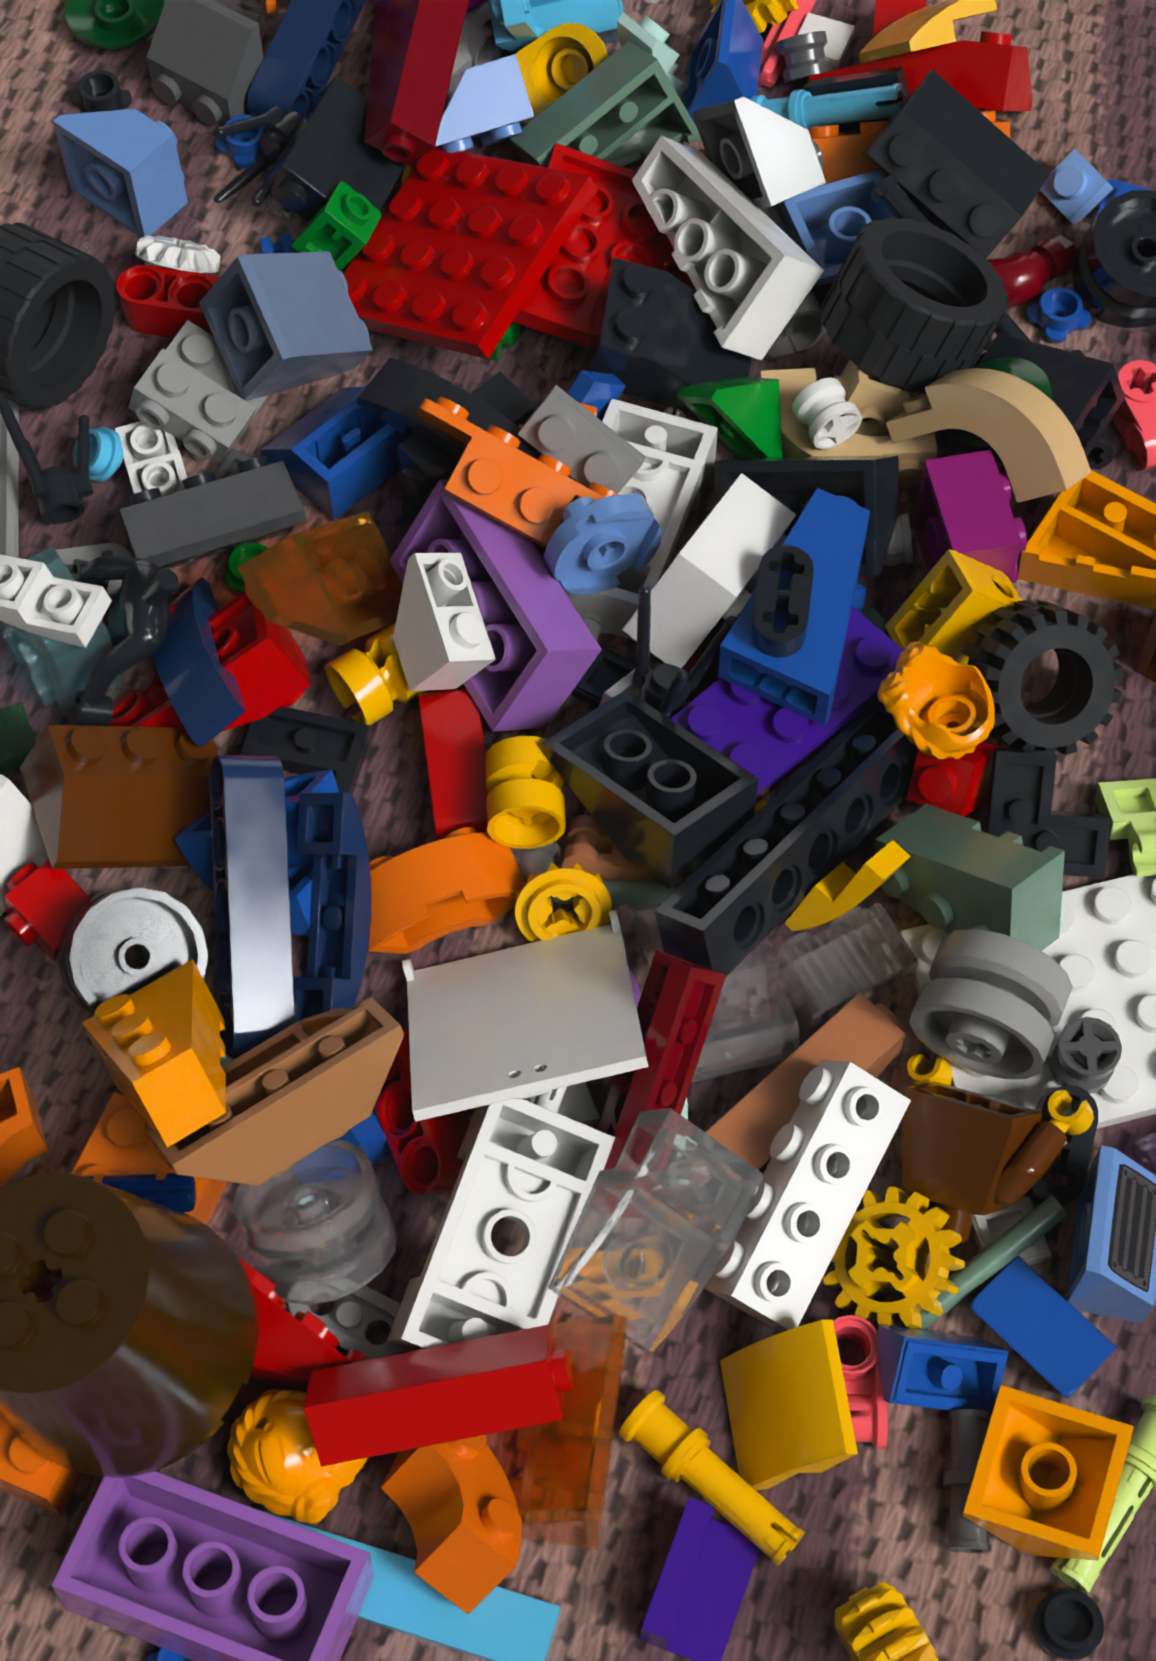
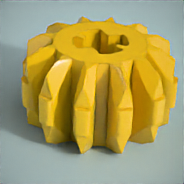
[835,1581,939,1661]

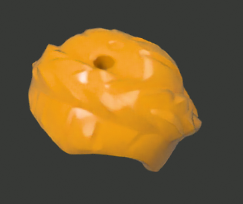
[877,642,995,760]
[227,1389,368,1525]

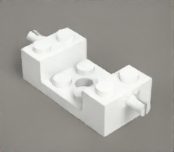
[558,399,718,641]
[387,1086,615,1351]

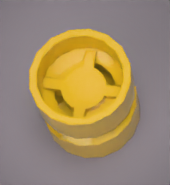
[324,623,426,725]
[485,736,566,849]

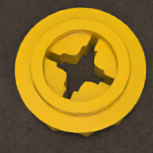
[515,862,612,943]

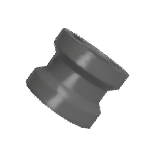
[776,31,833,84]
[1050,1017,1122,1094]

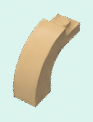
[760,368,938,488]
[886,368,1091,503]

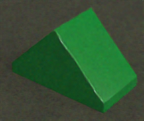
[677,376,783,458]

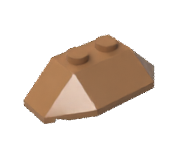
[148,997,404,1186]

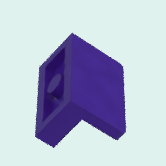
[640,1497,760,1661]

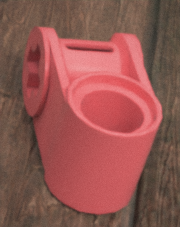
[1112,360,1156,471]
[833,1315,888,1449]

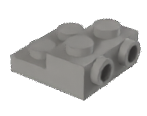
[128,320,271,463]

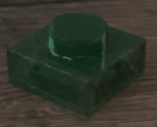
[0,702,36,774]

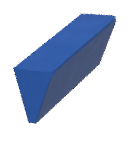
[969,1256,1118,1399]
[877,1324,1009,1414]

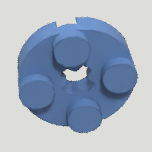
[543,493,662,595]

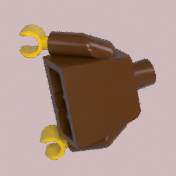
[890,1054,1094,1243]

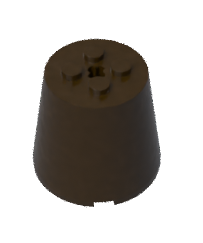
[0,1173,259,1478]

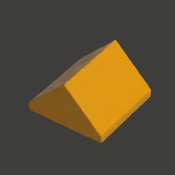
[963,1385,1134,1561]

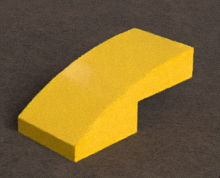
[784,840,911,932]

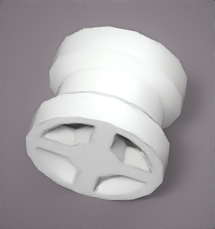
[792,377,862,449]

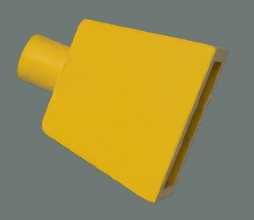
[885,549,1022,665]

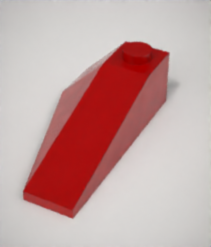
[808,31,1032,111]

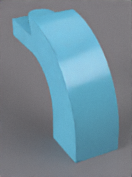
[487,0,625,52]

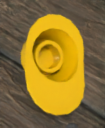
[516,23,609,124]

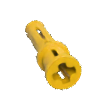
[618,1389,805,1567]

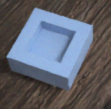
[1040,149,1114,224]

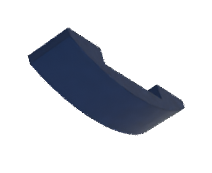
[153,577,246,748]
[293,792,371,1023]

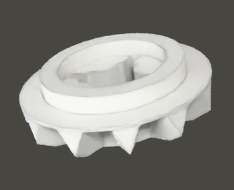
[135,235,220,274]

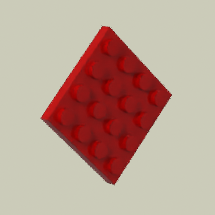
[513,143,697,348]
[343,147,598,359]

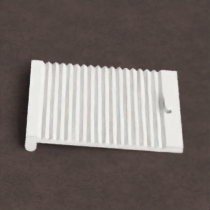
[402,910,648,1122]

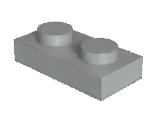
[518,385,646,494]

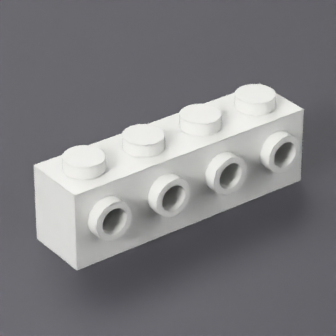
[705,1060,911,1331]

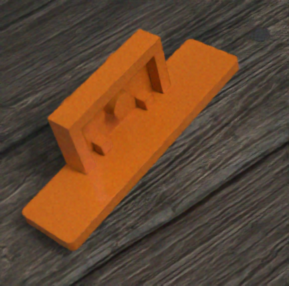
[415,397,618,548]

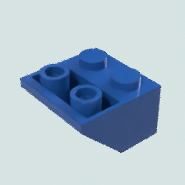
[260,386,413,521]

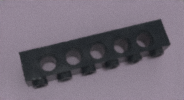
[654,701,918,976]

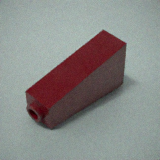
[364,0,469,165]

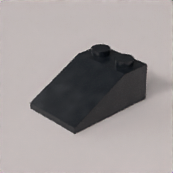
[585,257,751,411]
[542,690,759,889]

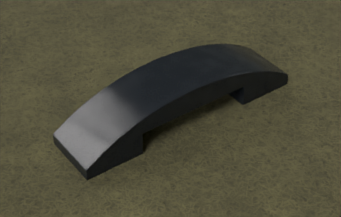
[357,358,577,482]

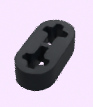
[752,545,814,658]
[1026,1085,1098,1205]

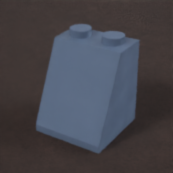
[199,252,373,401]

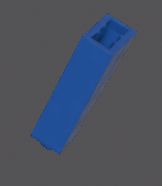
[718,488,870,726]

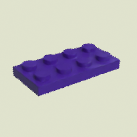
[671,606,904,805]

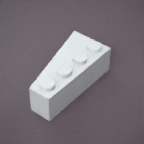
[632,135,824,360]

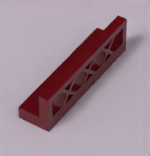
[591,950,726,1219]

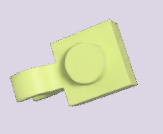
[1095,778,1156,877]

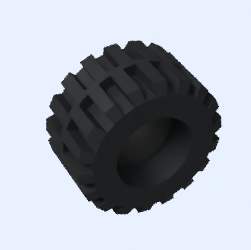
[962,600,1124,755]

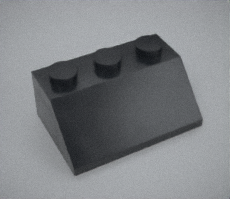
[861,69,1050,259]
[119,455,308,570]
[715,455,899,576]

